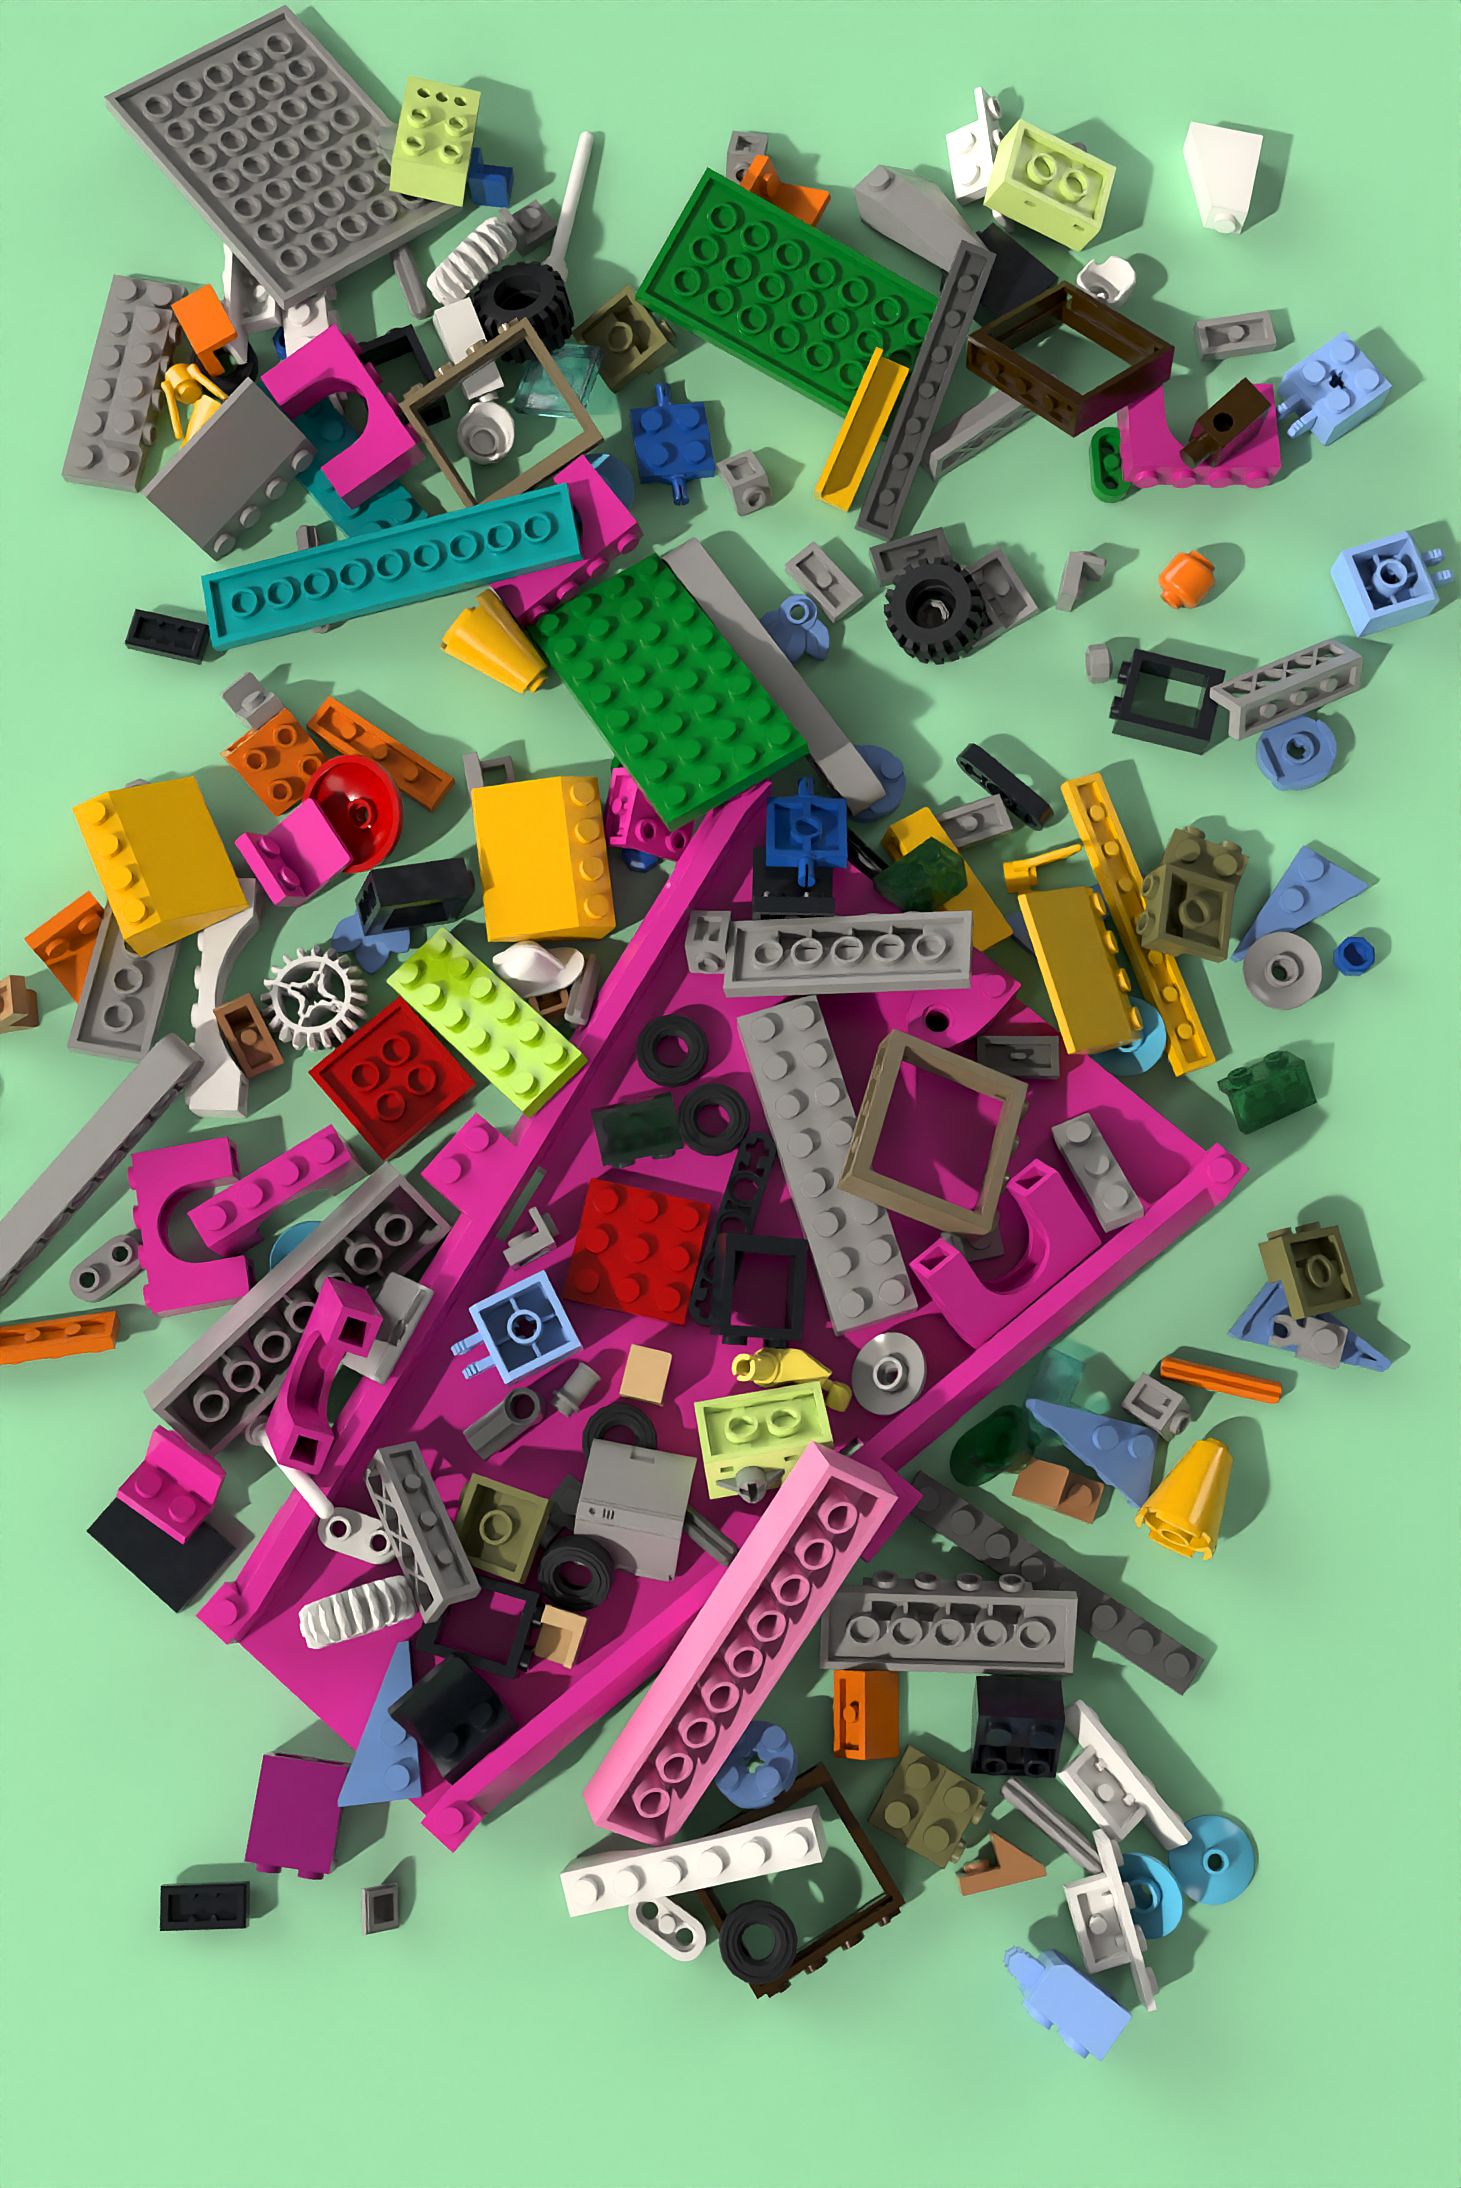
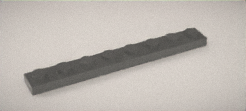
[854,240,997,542]
[909,1470,1204,1696]

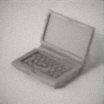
[341,1271,435,1386]
[574,1438,697,1582]

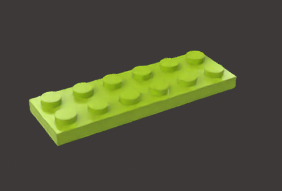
[386,926,588,1119]

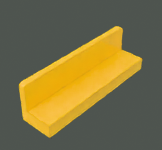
[813,347,909,513]
[880,807,1013,954]

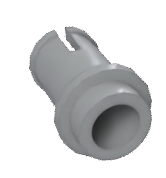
[550,1362,601,1418]

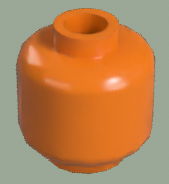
[1158,550,1216,610]

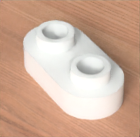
[318,1507,396,1564]
[628,1896,706,1961]

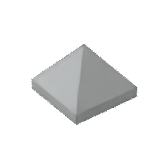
[361,1883,399,1935]

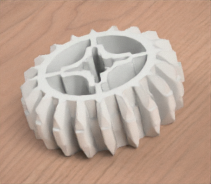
[427,217,517,306]
[260,945,369,1053]
[299,1575,418,1649]

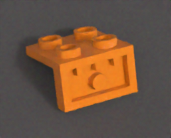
[740,154,831,228]
[220,707,328,817]
[24,891,104,1004]

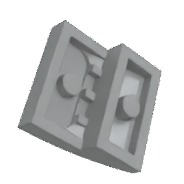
[939,547,1040,648]

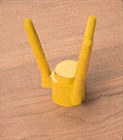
[161,363,229,440]
[1003,844,1082,896]

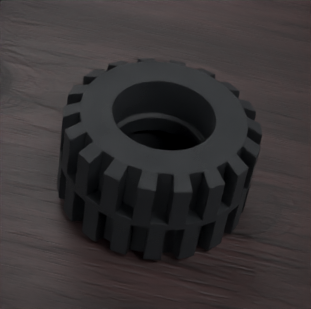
[473,261,575,364]
[884,557,986,665]

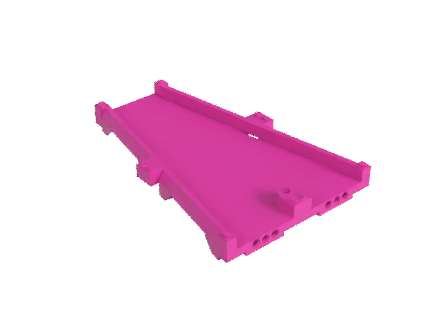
[195,778,1249,1853]

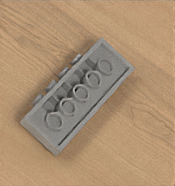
[61,275,189,493]
[723,910,974,998]
[819,1570,1078,1676]

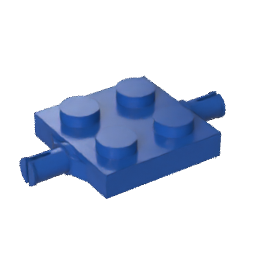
[629,383,715,506]
[766,776,847,887]

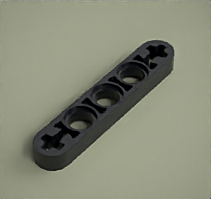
[689,1132,776,1327]

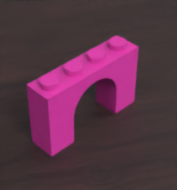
[260,323,426,510]
[1117,384,1282,488]
[489,454,644,630]
[187,1124,369,1258]
[127,1136,256,1318]
[909,1158,1102,1349]
[265,1276,383,1476]

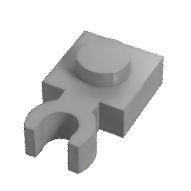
[1268,1314,1349,1369]

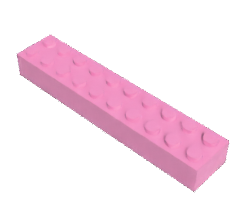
[582,1440,898,1847]

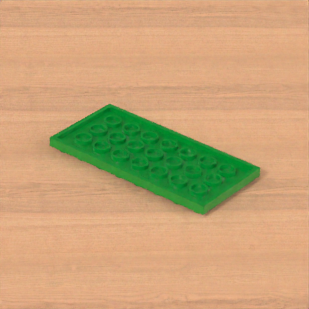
[635,167,939,442]
[525,552,810,832]

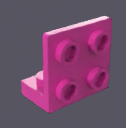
[603,768,695,863]
[234,798,354,907]
[116,1425,226,1545]

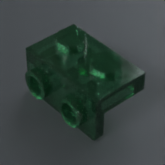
[872,836,968,913]
[1217,1051,1317,1135]
[591,1092,684,1169]

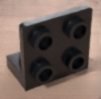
[752,846,835,920]
[387,1652,519,1785]

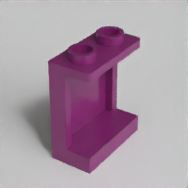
[244,1751,352,1880]

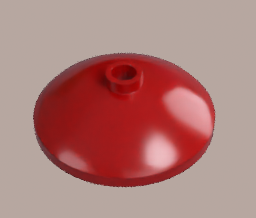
[302,755,404,873]

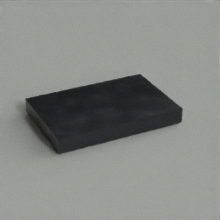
[86,1497,237,1614]

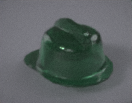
[949,1404,1041,1487]

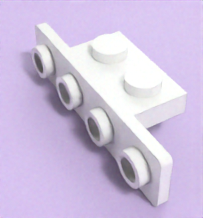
[946,86,1015,233]
[221,243,282,365]
[281,283,349,414]
[1057,1699,1192,1851]
[1063,1829,1159,2012]

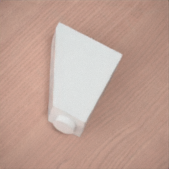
[1183,121,1263,234]
[433,297,504,404]

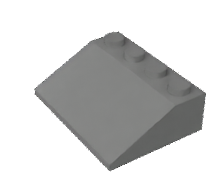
[141,377,319,561]

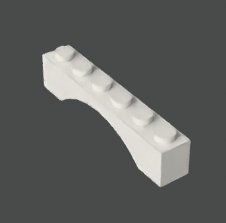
[185,878,264,1118]
[560,1805,828,1917]

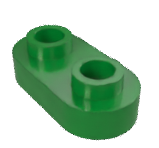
[1089,427,1131,503]

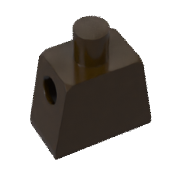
[1179,377,1272,469]

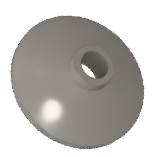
[1242,932,1322,1010]
[851,1332,927,1416]

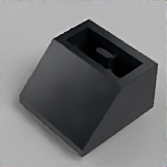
[970,1676,1065,1778]

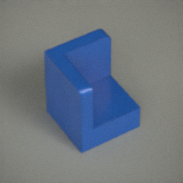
[468,147,514,208]

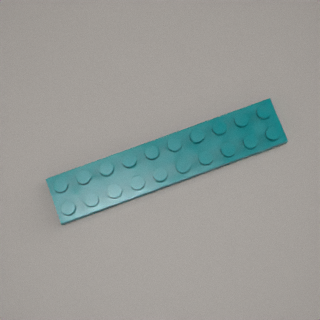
[201,482,584,652]

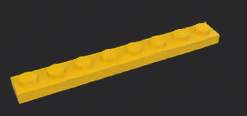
[1060,772,1216,1077]

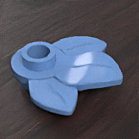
[759,594,830,665]
[331,908,411,975]

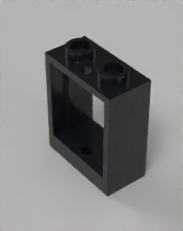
[358,324,451,427]
[1108,649,1226,755]
[355,857,475,936]
[710,1233,808,1348]
[414,1572,547,1679]

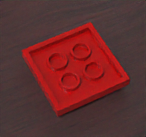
[308,996,478,1162]
[562,1178,711,1327]

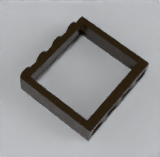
[966,280,1175,438]
[695,1760,905,1999]

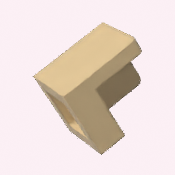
[619,1344,672,1407]
[534,1604,590,1669]

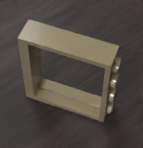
[398,317,604,508]
[837,1029,1029,1243]

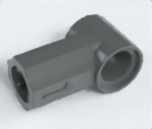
[463,1387,547,1461]

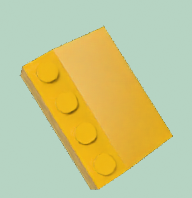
[72,776,250,957]
[471,776,616,942]
[1017,886,1144,1054]

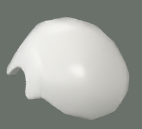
[1075,256,1136,311]
[457,401,515,465]

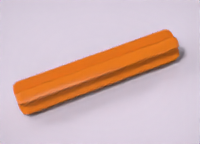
[1159,1356,1282,1404]

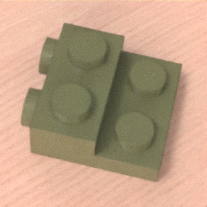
[572,284,678,394]
[1157,826,1249,892]
[1136,864,1235,963]
[1258,1221,1361,1321]
[452,1473,554,1585]
[867,1744,988,1869]

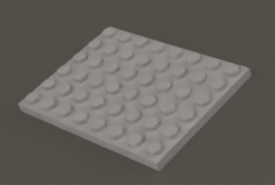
[104,5,464,311]

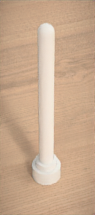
[541,131,594,286]
[241,1410,334,1519]

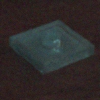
[512,344,605,419]

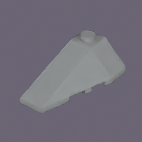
[853,165,989,272]

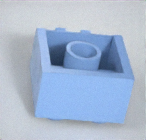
[1276,331,1392,446]
[1330,531,1455,638]
[451,1270,584,1387]
[1003,1945,1132,2061]

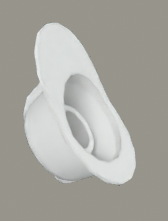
[493,940,585,1000]

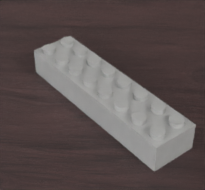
[737,994,918,1337]
[143,1161,452,1458]

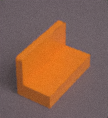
[171,284,238,379]
[834,1669,899,1760]

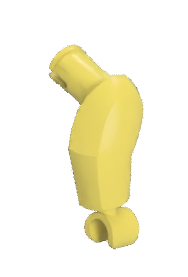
[732,1347,852,1412]

